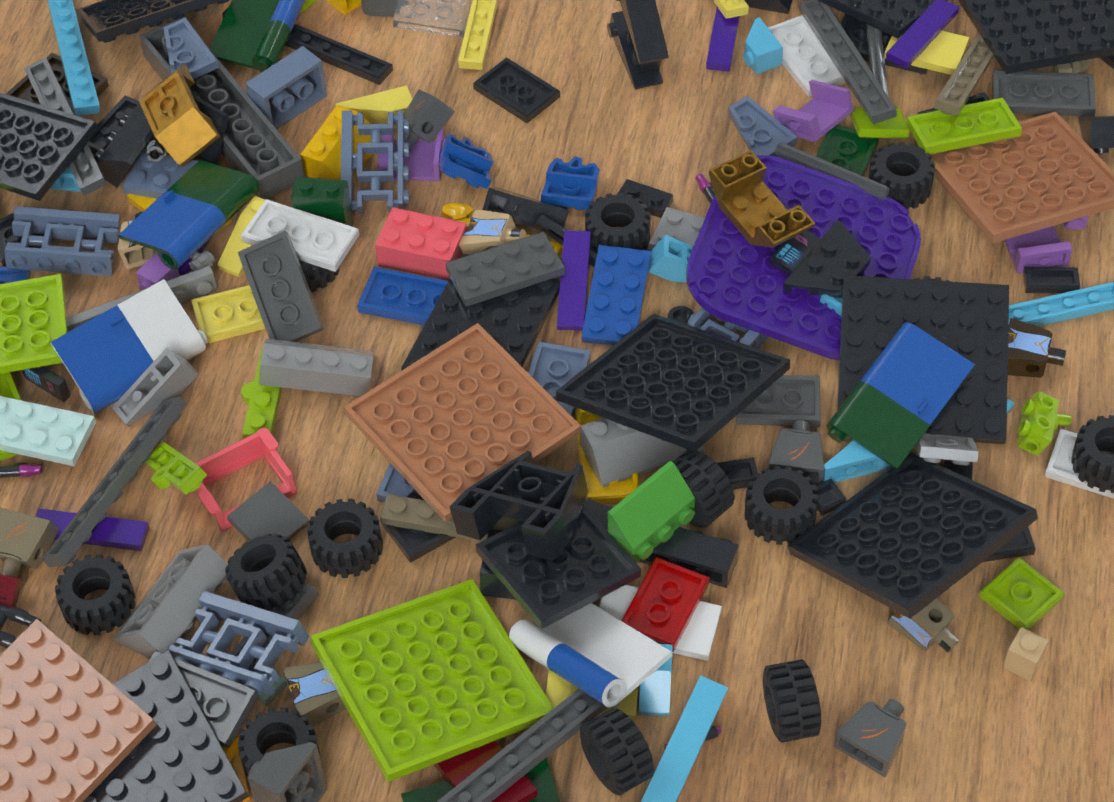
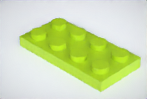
[907,98,1022,154]

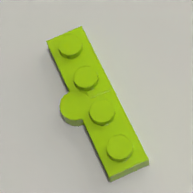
[241,347,282,439]
[145,442,207,495]

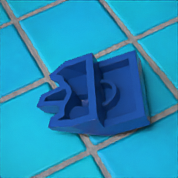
[439,133,493,189]
[541,156,600,210]

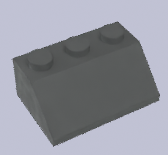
[248,742,327,802]

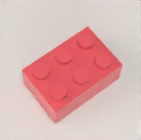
[375,207,467,281]

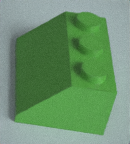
[608,461,695,563]

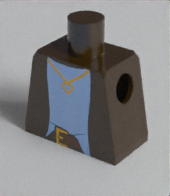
[1008,318,1066,378]

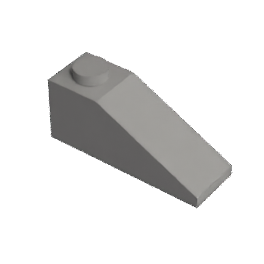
[112,348,199,426]

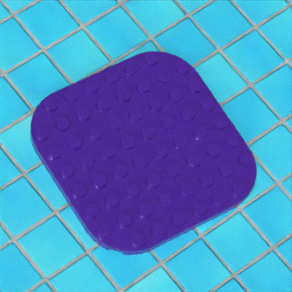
[686,155,921,361]

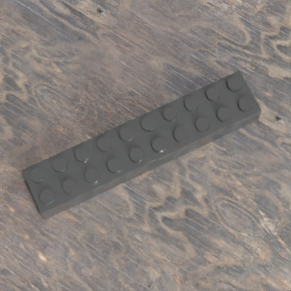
[139,17,304,199]

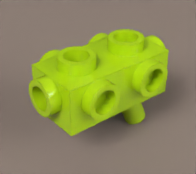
[1017,391,1072,456]

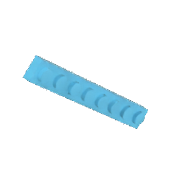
[48,0,100,116]

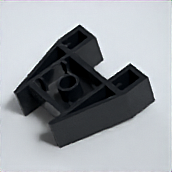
[607,0,669,90]
[450,451,589,561]

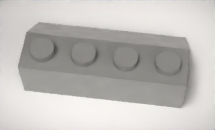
[259,339,373,396]
[579,418,705,488]
[113,544,229,658]

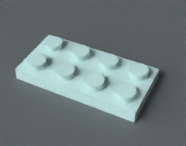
[0,396,96,466]

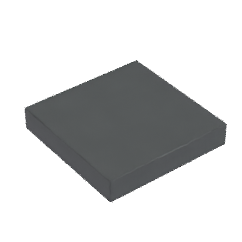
[227,481,309,542]

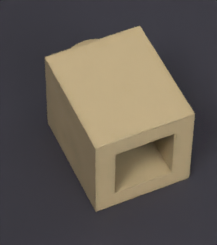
[1003,627,1049,682]

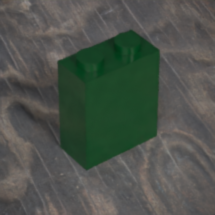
[291,177,354,227]

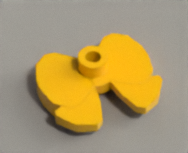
[441,203,474,227]

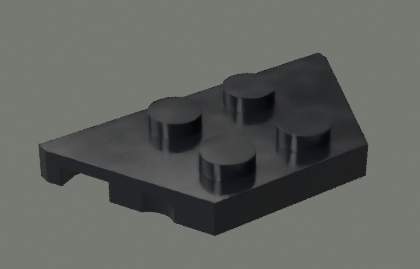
[783,220,871,298]

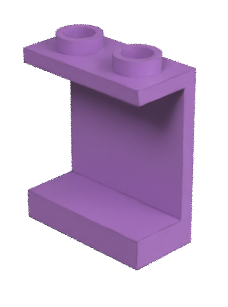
[773,80,854,142]
[378,128,446,181]
[1004,226,1072,273]

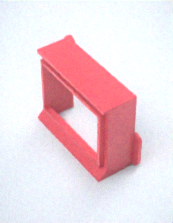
[195,428,297,532]

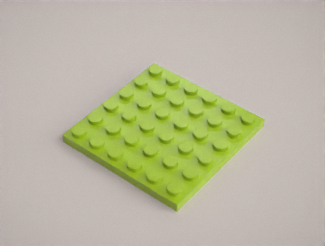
[310,579,554,782]

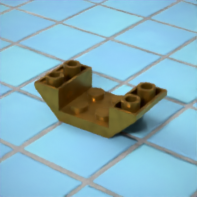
[139,64,220,167]
[709,150,815,248]

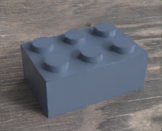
[245,46,327,130]

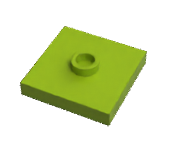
[849,107,909,138]
[979,557,1065,630]

